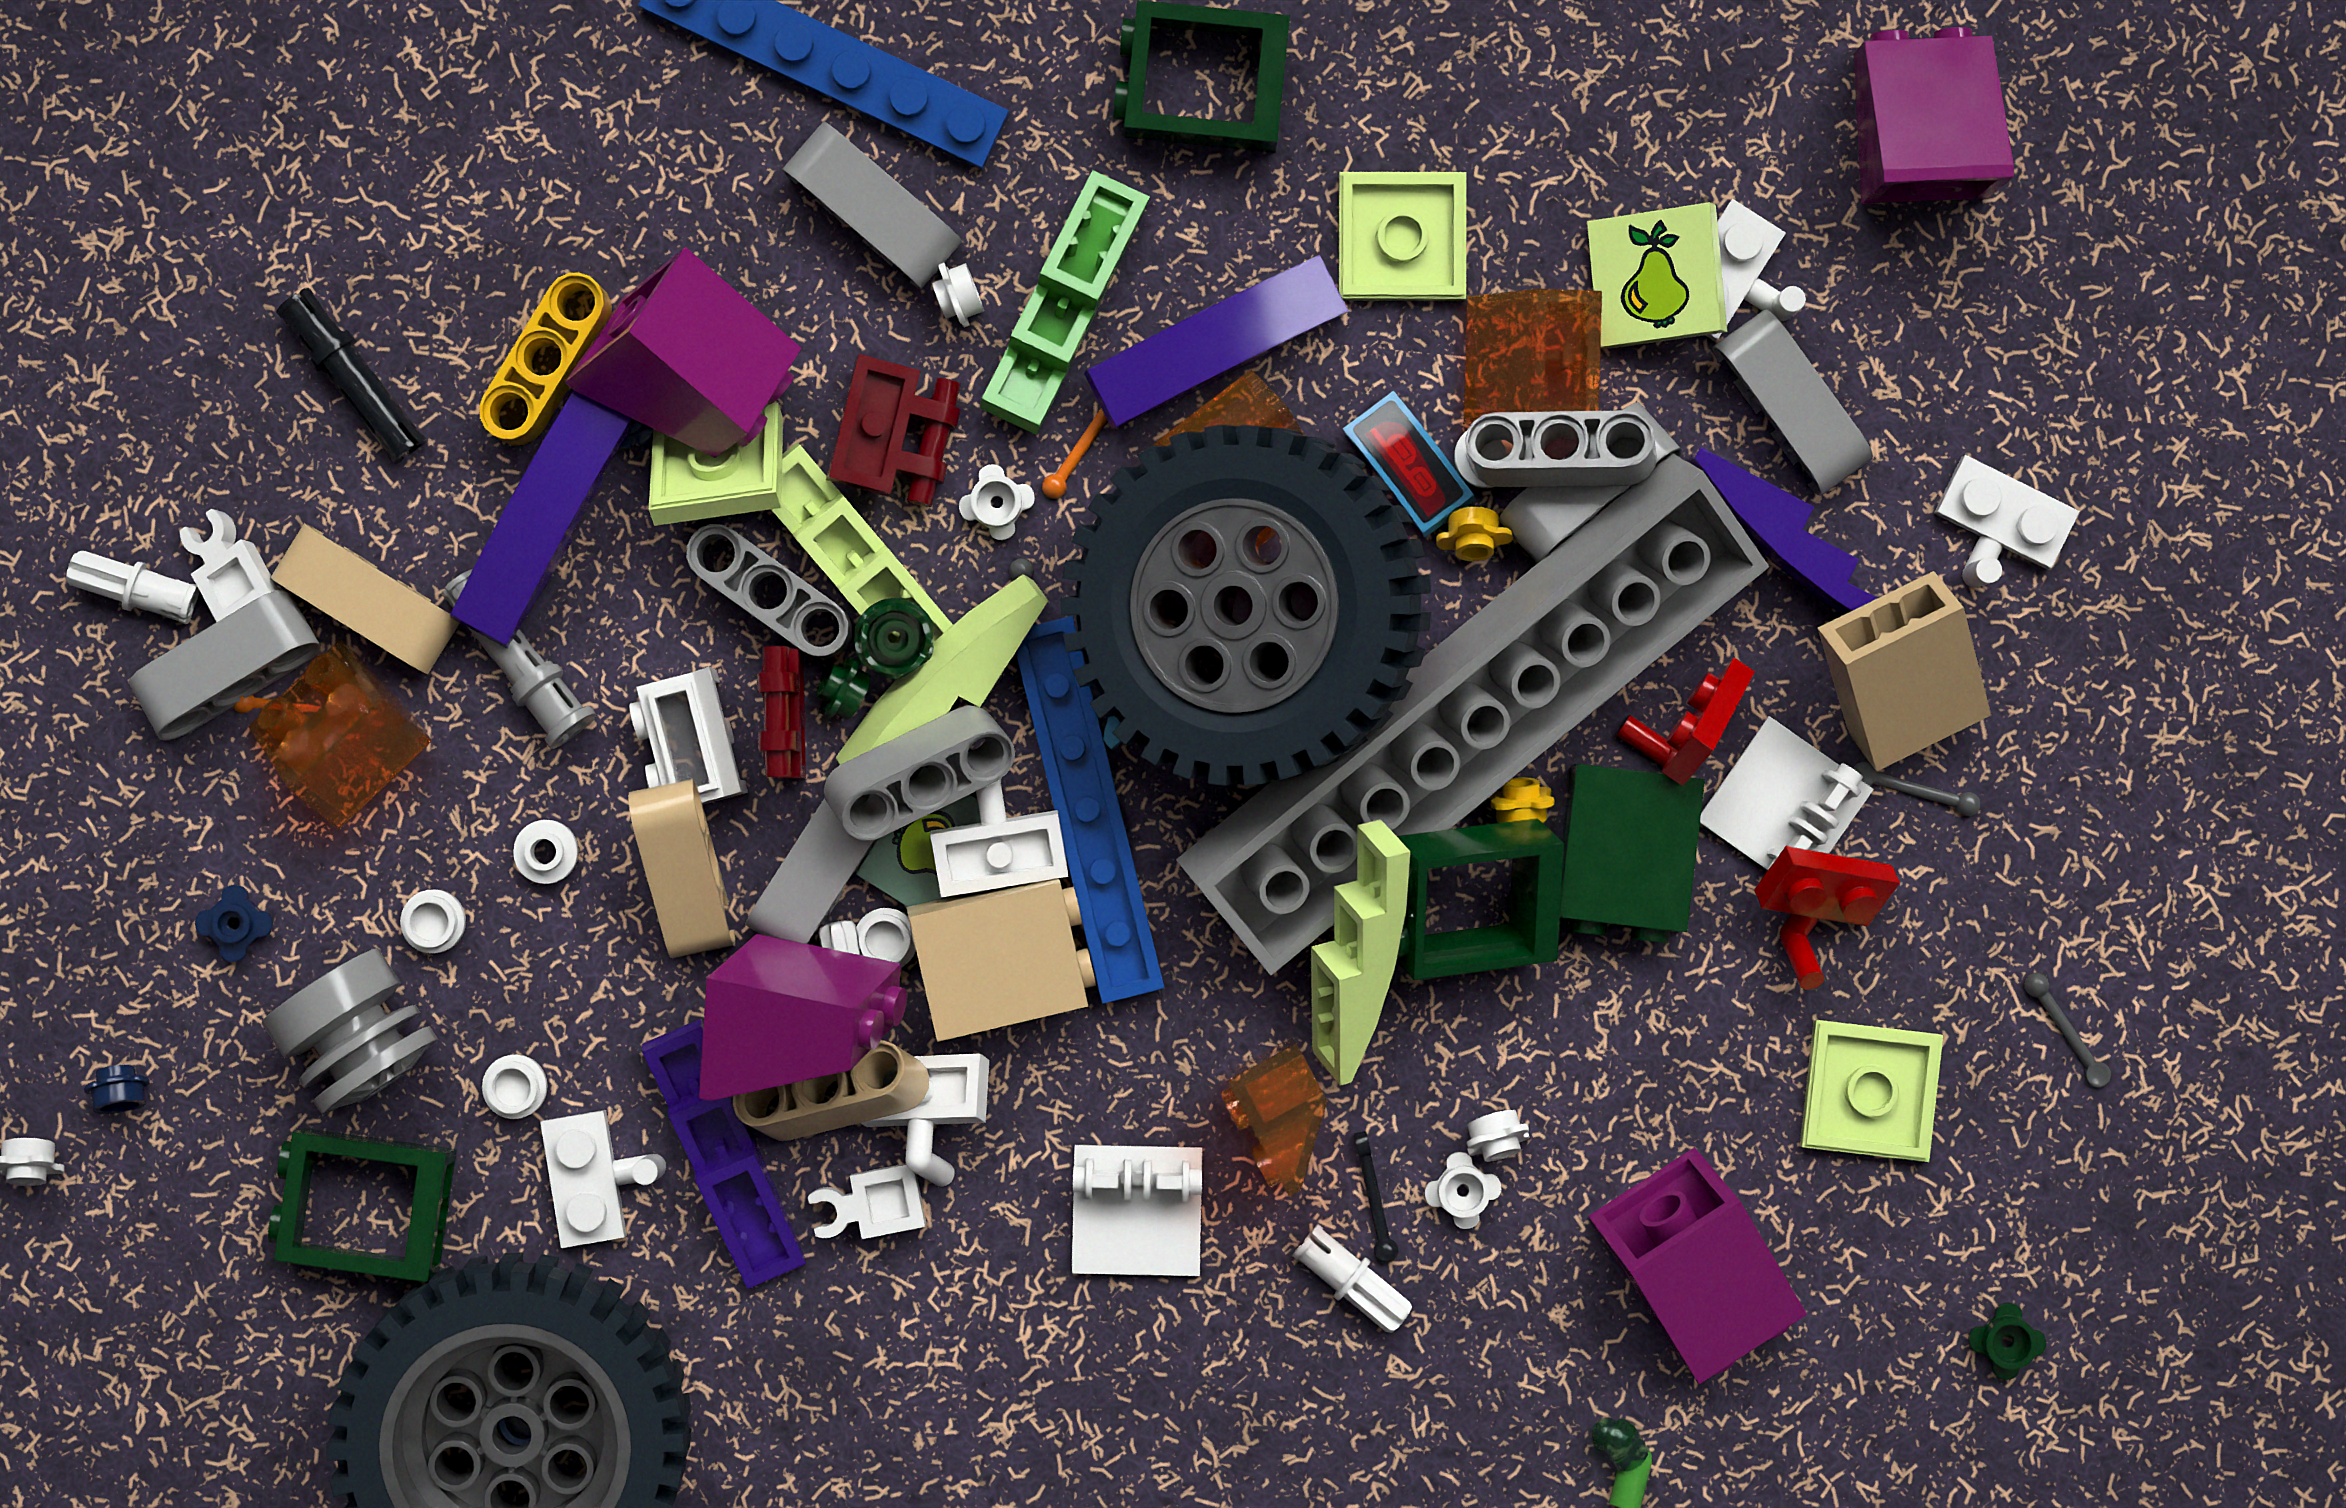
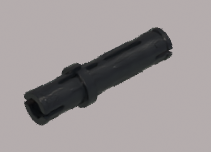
[276,288,427,464]

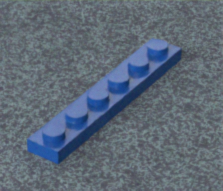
[638,0,1010,171]
[1016,616,1165,1004]

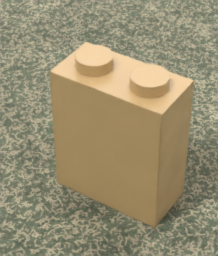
[1818,571,1991,771]
[906,878,1096,1042]

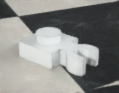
[180,509,279,622]
[808,1163,926,1239]

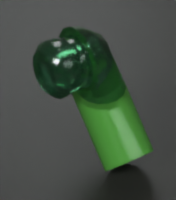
[1591,1417,1652,1508]

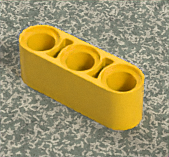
[479,273,612,445]

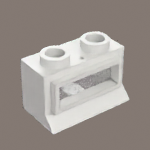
[629,667,748,805]

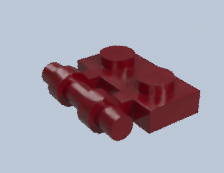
[826,354,961,507]
[757,646,806,779]

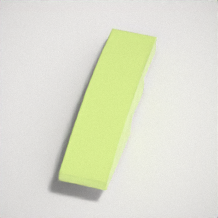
[771,442,953,642]
[836,575,1049,765]
[1311,819,1410,1086]

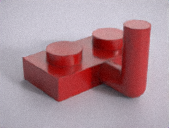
[1615,657,1755,786]
[1754,846,1900,990]

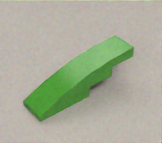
[980,170,1150,435]

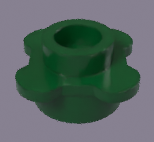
[816,657,871,720]
[1968,1302,2046,1380]

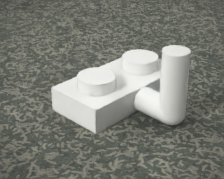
[1705,199,1806,342]
[1934,455,2080,588]
[930,778,1068,897]
[861,1054,989,1187]
[540,1110,666,1248]

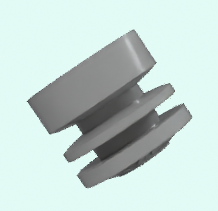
[261,948,439,1115]

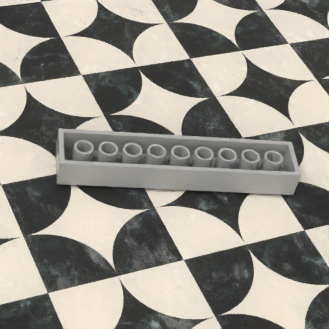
[1176,453,1769,976]

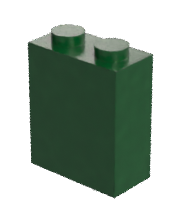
[1560,764,1705,943]

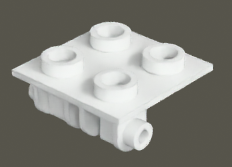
[1700,716,1874,870]
[1072,1145,1202,1276]

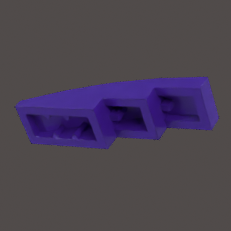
[1084,255,1349,430]
[450,390,635,648]
[1688,447,1877,615]
[642,1019,806,1289]

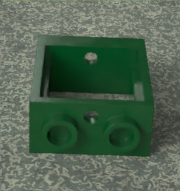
[1113,0,1290,153]
[1396,818,1564,980]
[268,1128,457,1282]

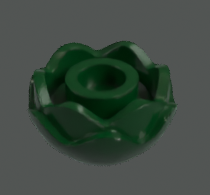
[855,598,934,679]

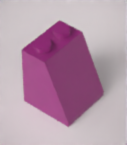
[1854,27,2014,204]
[565,247,802,458]
[699,934,907,1101]
[1588,1147,1807,1384]

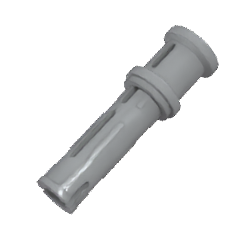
[441,569,596,749]

